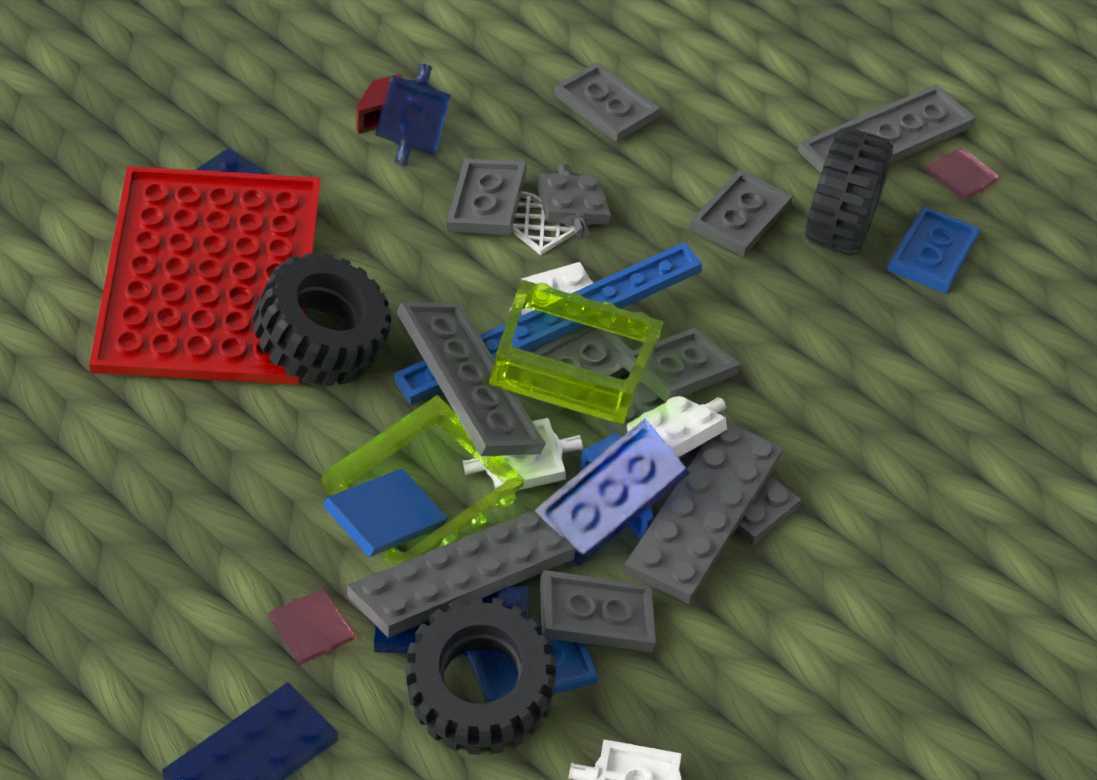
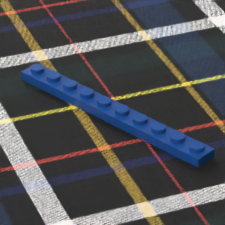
[394,242,702,405]

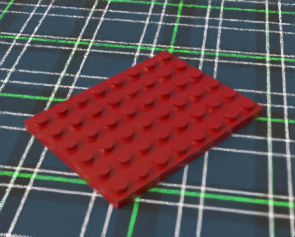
[89,166,321,385]

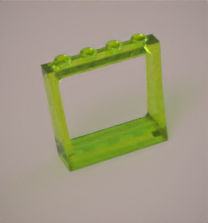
[489,279,664,425]
[320,395,525,567]

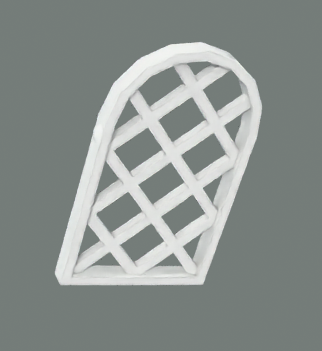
[511,191,576,255]

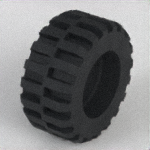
[805,127,894,256]
[253,253,392,386]
[406,596,556,755]

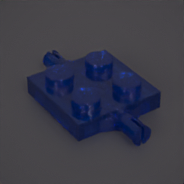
[375,64,451,166]

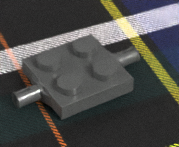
[536,163,611,239]

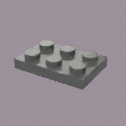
[554,62,660,143]
[446,159,527,235]
[690,169,793,257]
[518,319,633,411]
[621,328,741,402]
[540,570,656,652]

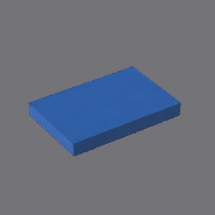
[887,206,981,294]
[323,468,448,558]
[467,624,599,703]

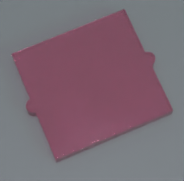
[925,147,999,201]
[268,588,355,665]

